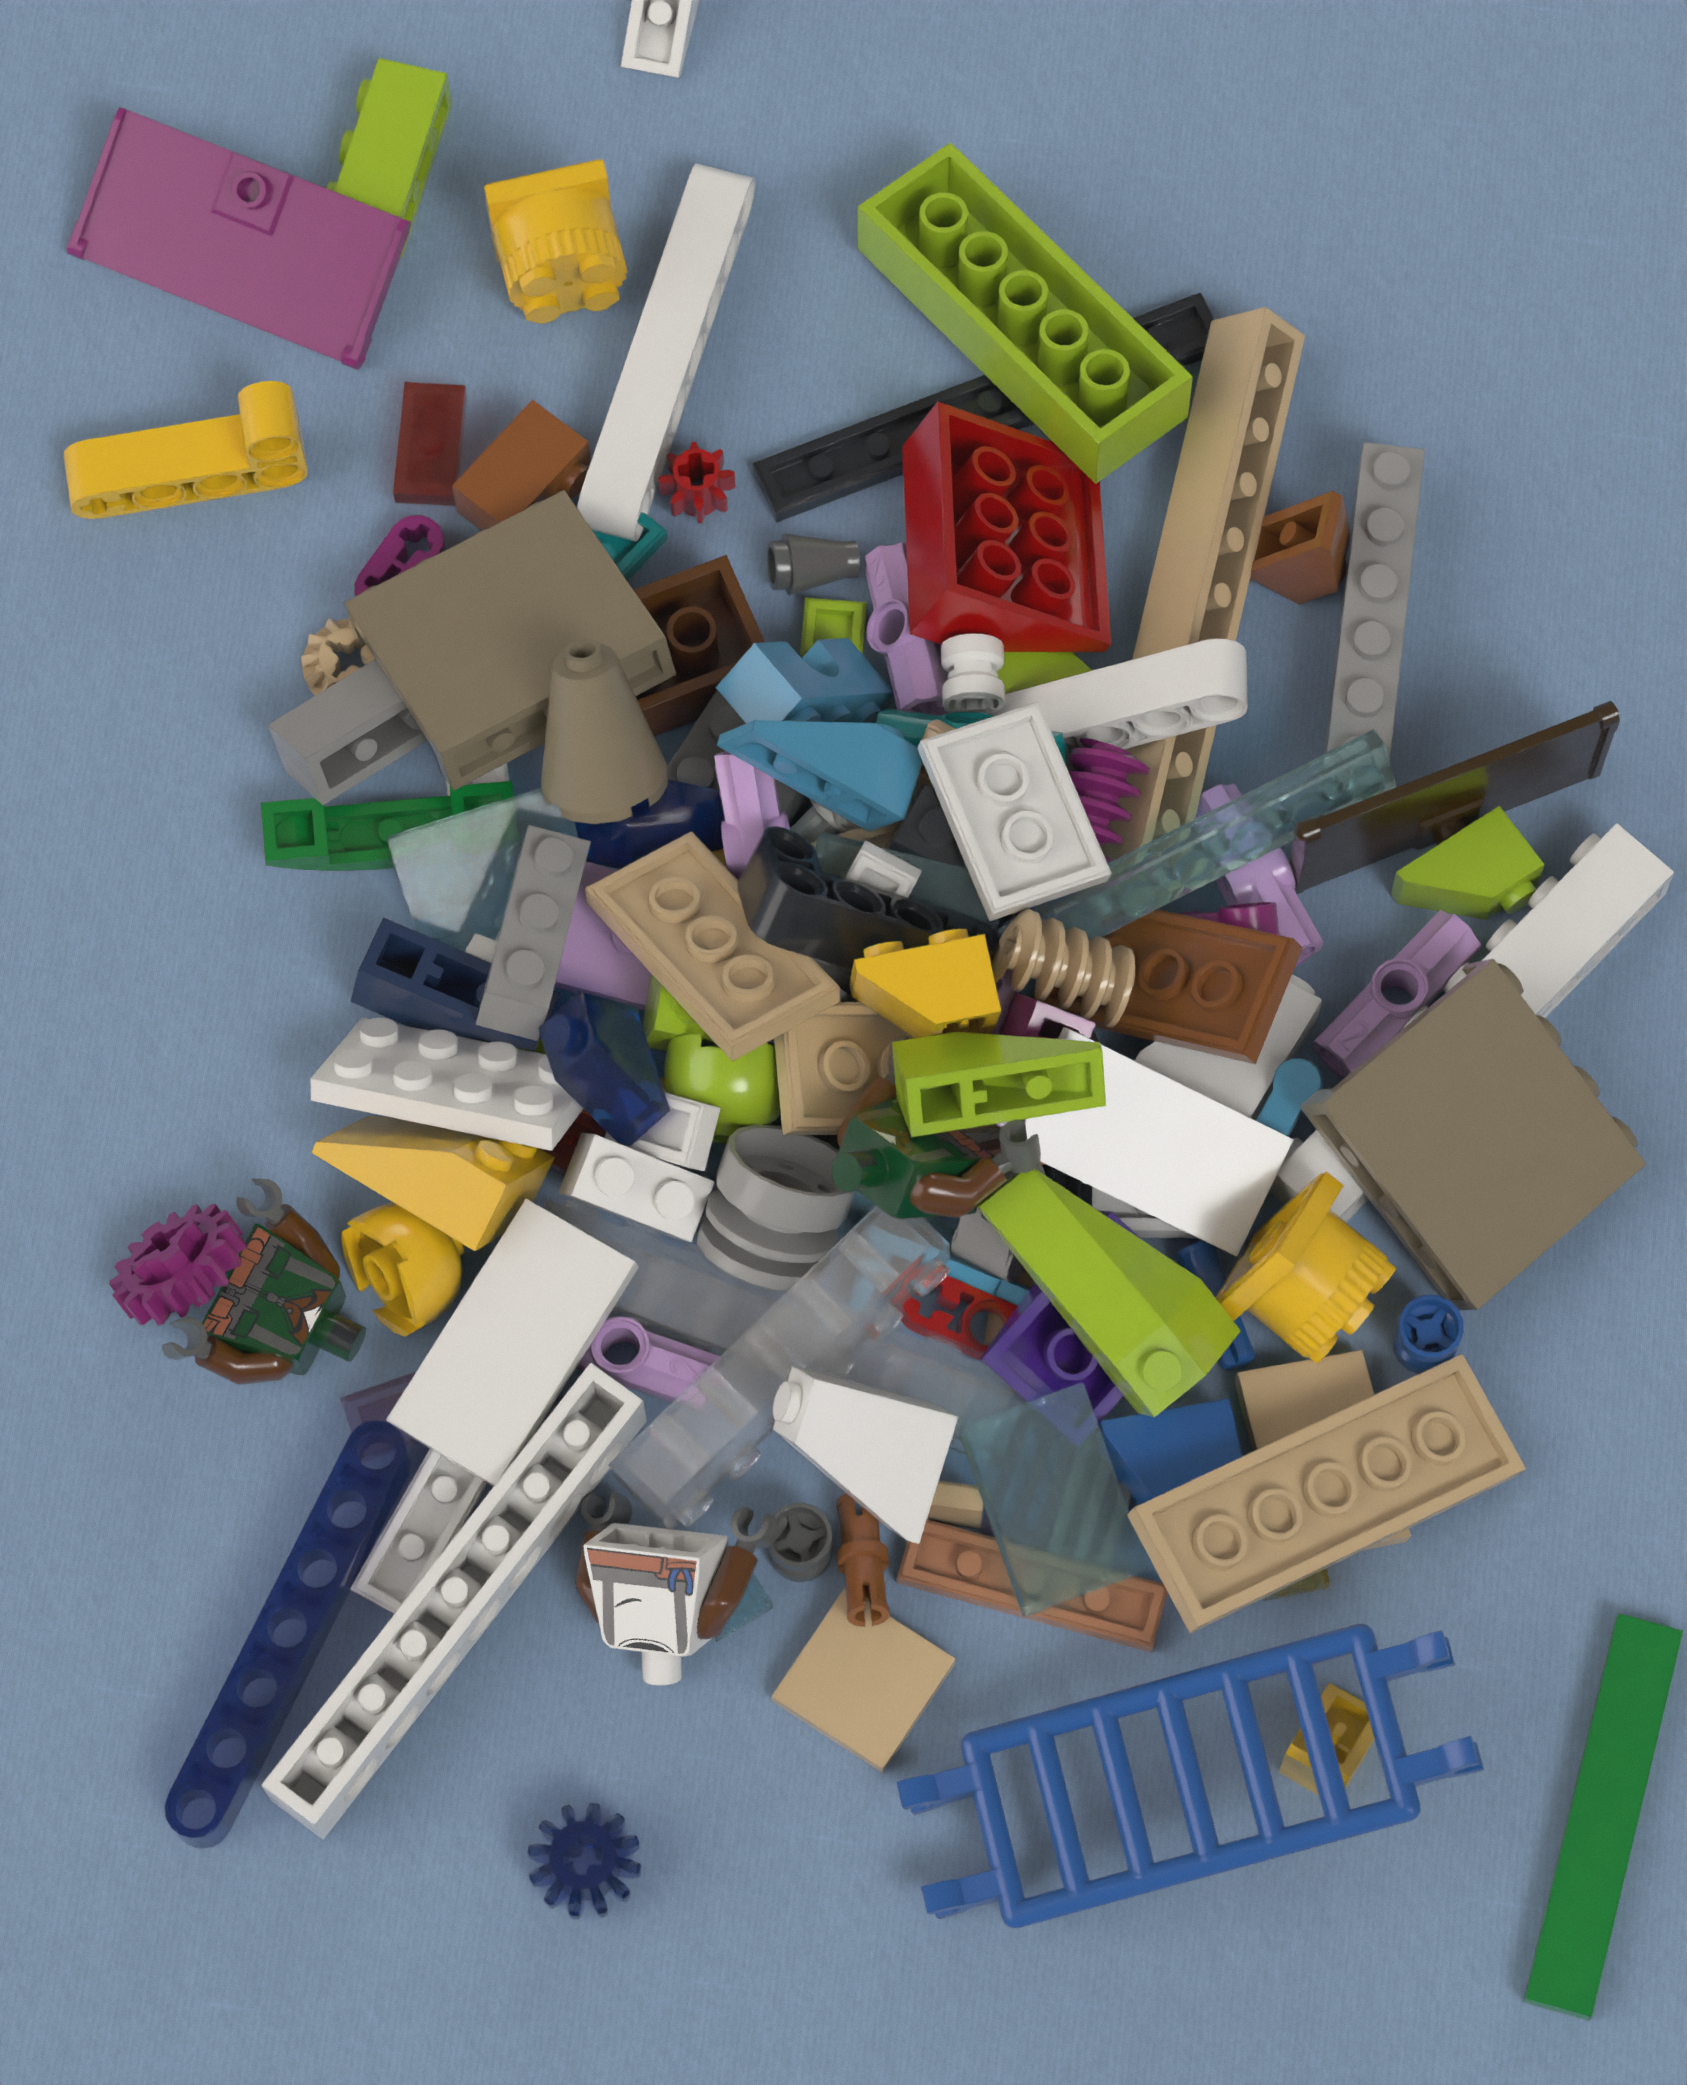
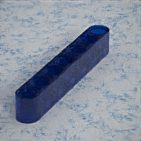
[164,1420,411,1849]

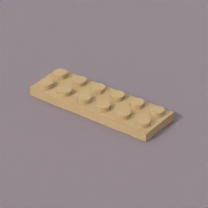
[1127,1354,1526,1634]

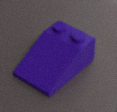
[980,1211,1142,1447]

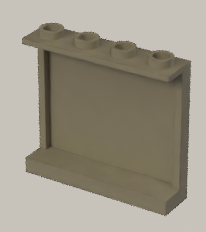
[344,490,676,791]
[1299,959,1646,1310]

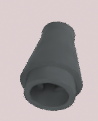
[767,534,860,595]

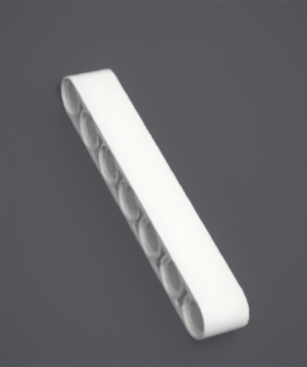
[577,163,756,542]

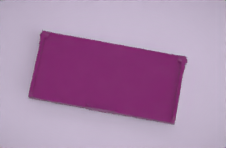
[67,107,412,370]

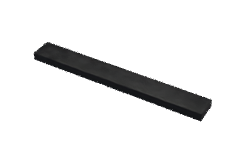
[753,292,1214,522]

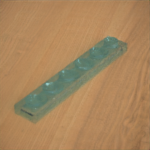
[1035,729,1397,940]

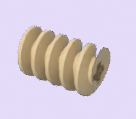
[992,909,1135,1028]

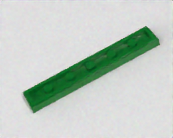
[1523,1613,1683,2021]

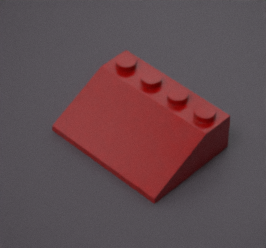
[902,402,1111,652]

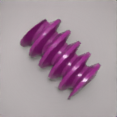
[1068,738,1150,869]

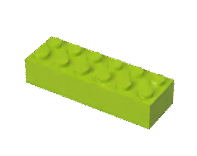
[858,142,1193,484]

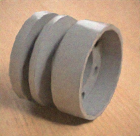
[697,1124,856,1291]

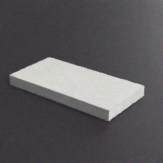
[1022,1027,1294,1257]
[386,1199,639,1486]

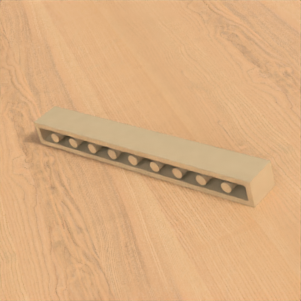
[1098,307,1305,900]

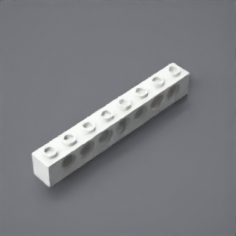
[262,1363,647,1840]

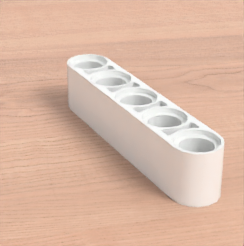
[991,638,1248,763]

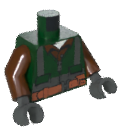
[831,1036,1041,1219]
[162,1178,366,1385]

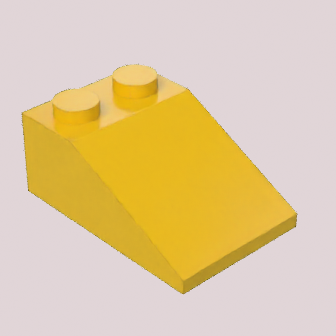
[311,1115,555,1251]

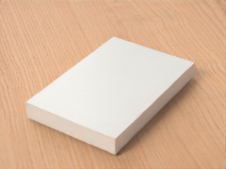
[917,702,1112,921]

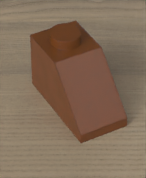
[1250,491,1351,605]

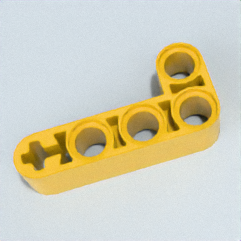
[63,381,308,519]

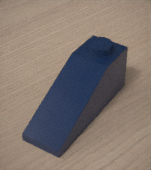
[350,917,560,1051]

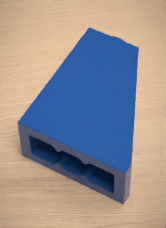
[1093,1398,1243,1506]

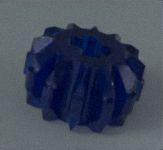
[527,1803,642,1920]

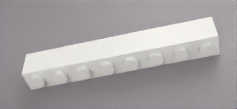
[1270,823,1674,1223]

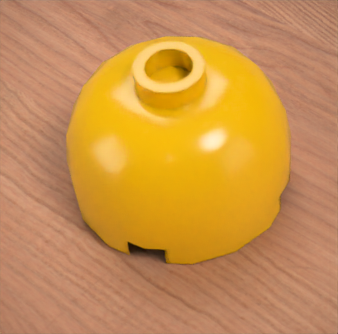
[341,1202,464,1337]

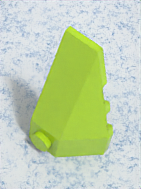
[977,1169,1241,1417]

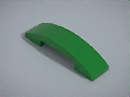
[260,781,518,871]

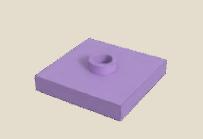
[554,862,651,1010]

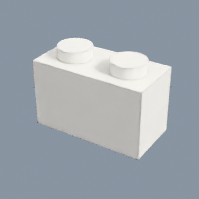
[558,1133,715,1242]

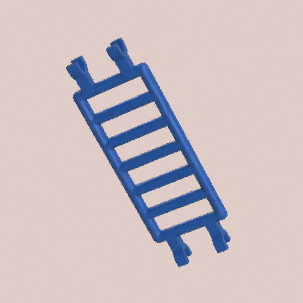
[896,1623,1484,1928]

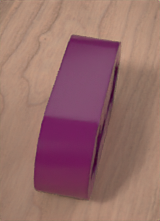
[354,515,446,597]

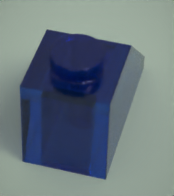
[575,779,725,869]
[538,991,671,1147]

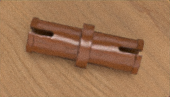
[836,1493,890,1627]

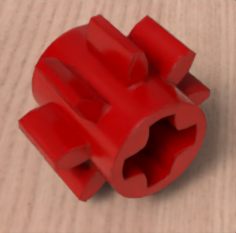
[658,442,736,524]

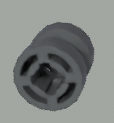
[768,1502,833,1582]

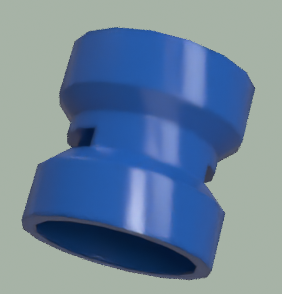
[1393,1295,1464,1374]

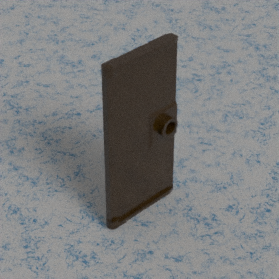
[1289,701,1620,895]

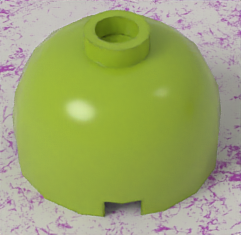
[665,1034,781,1144]

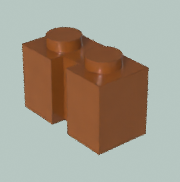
[452,399,591,531]

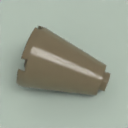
[541,639,668,824]

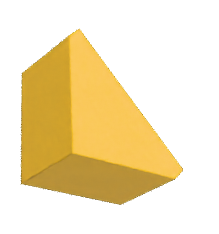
[1279,1682,1375,1795]

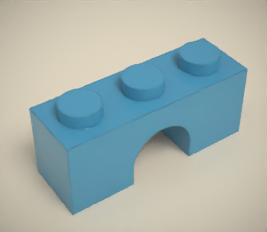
[716,638,893,724]

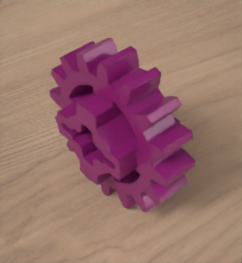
[109,1204,247,1326]

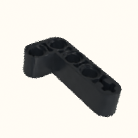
[737,826,1000,969]

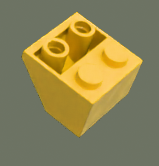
[849,929,1001,1038]

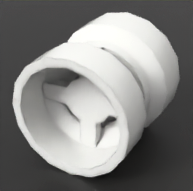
[941,634,1005,714]

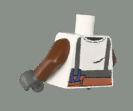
[575,1492,779,1685]

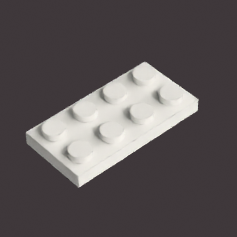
[310,1017,600,1151]

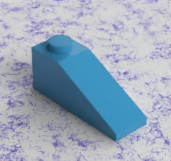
[717,720,923,832]

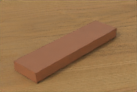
[897,1519,1168,1653]

